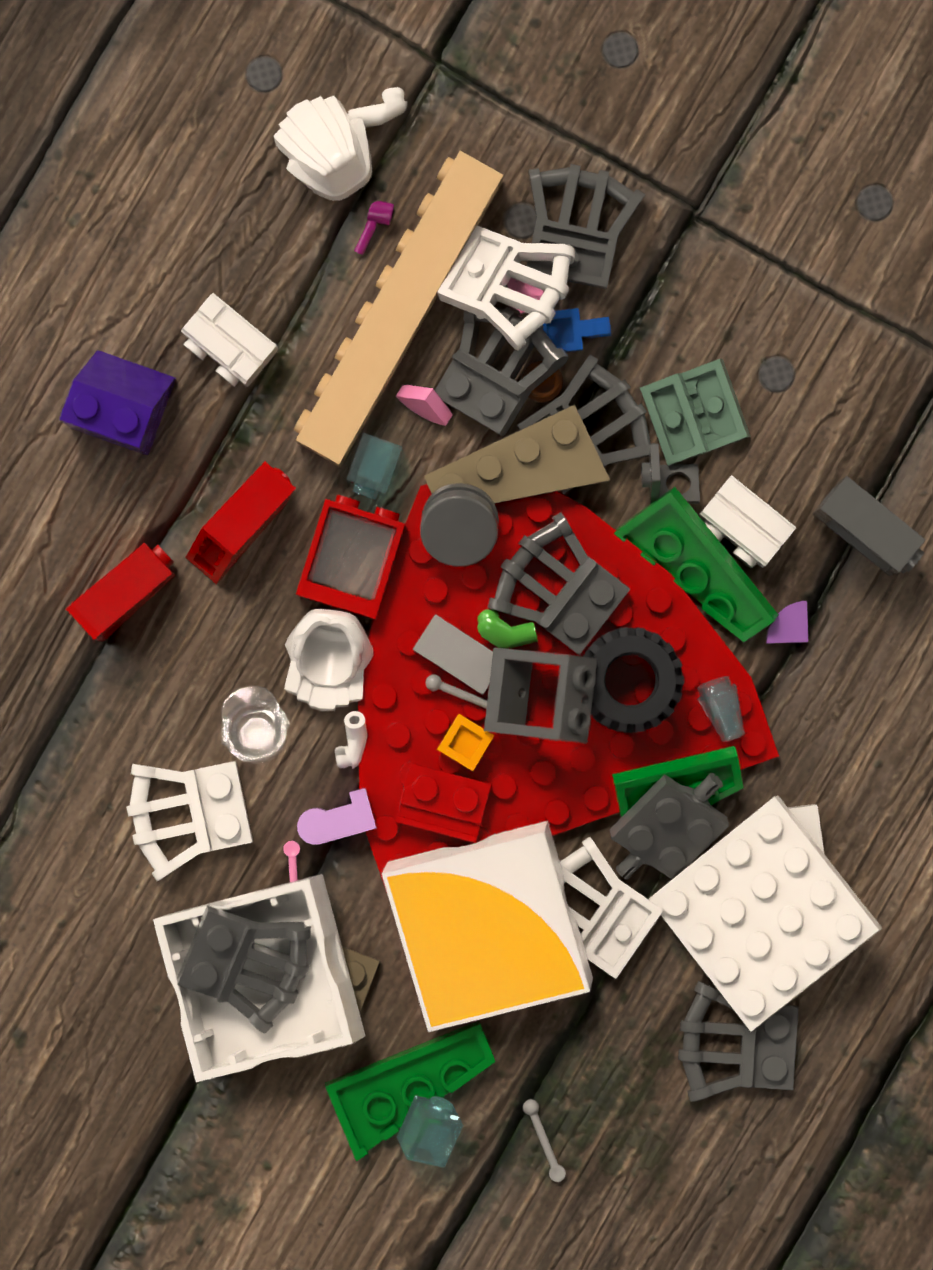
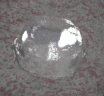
[221,686,290,764]

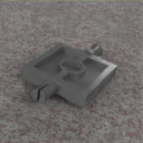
[610,773,729,880]

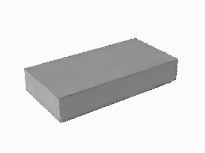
[413,614,493,695]

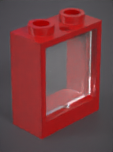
[296,495,406,620]

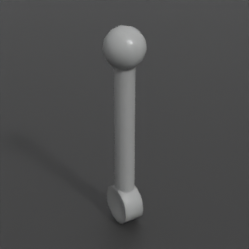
[425,674,487,709]
[523,1099,566,1182]

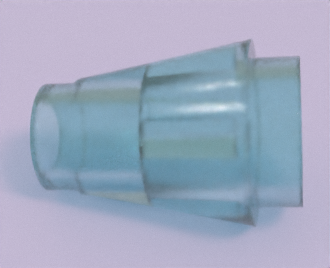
[697,676,745,742]

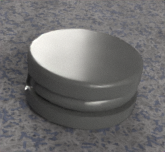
[420,483,499,567]

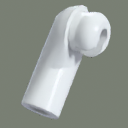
[348,87,408,128]
[334,711,368,769]

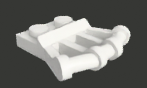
[437,226,575,351]
[126,761,253,881]
[560,837,663,979]

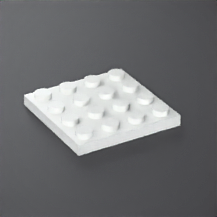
[649,796,883,1031]

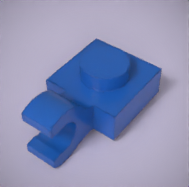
[543,308,611,353]

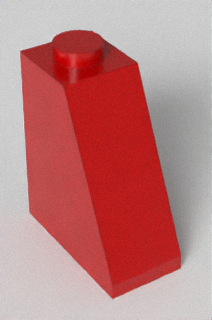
[185,461,296,584]
[66,543,176,642]

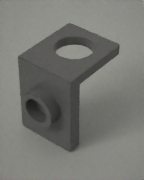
[641,444,700,504]

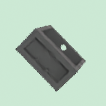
[812,476,926,576]
[484,648,597,743]

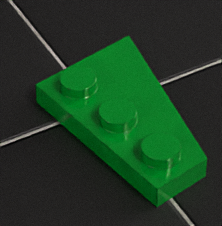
[612,746,744,817]

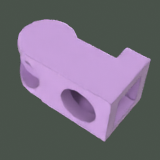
[297,788,377,845]

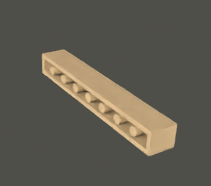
[294,151,504,468]

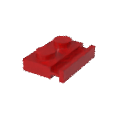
[395,763,491,843]

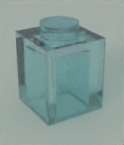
[346,433,403,500]
[397,1095,463,1168]

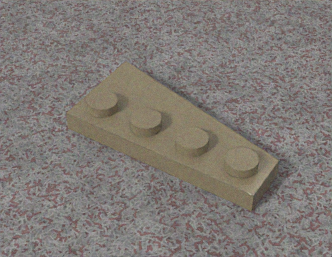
[424,405,610,503]

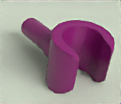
[354,201,394,255]

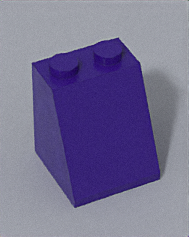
[59,350,176,456]

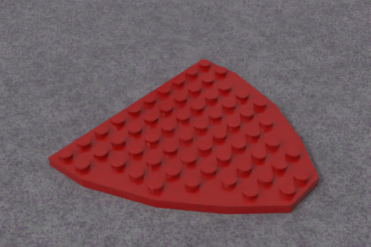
[358,484,779,892]

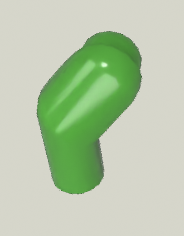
[477,609,538,649]

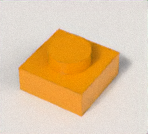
[437,714,494,771]

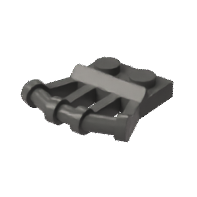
[527,164,646,289]
[435,306,569,437]
[517,354,656,495]
[487,512,630,655]
[177,905,311,1034]
[678,981,799,1102]

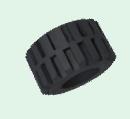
[582,627,684,733]

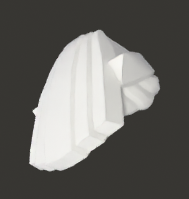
[274,96,372,201]
[284,609,373,711]

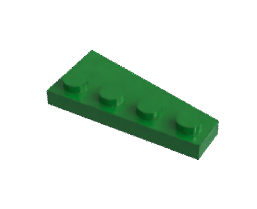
[613,487,779,642]
[325,1020,496,1162]

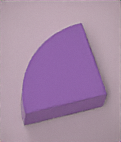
[766,601,808,644]

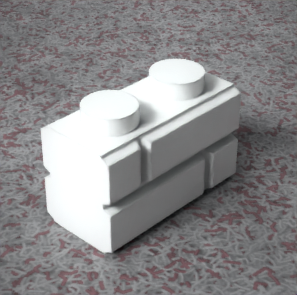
[181,293,279,387]
[699,475,796,568]

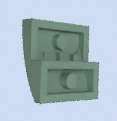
[640,359,751,466]

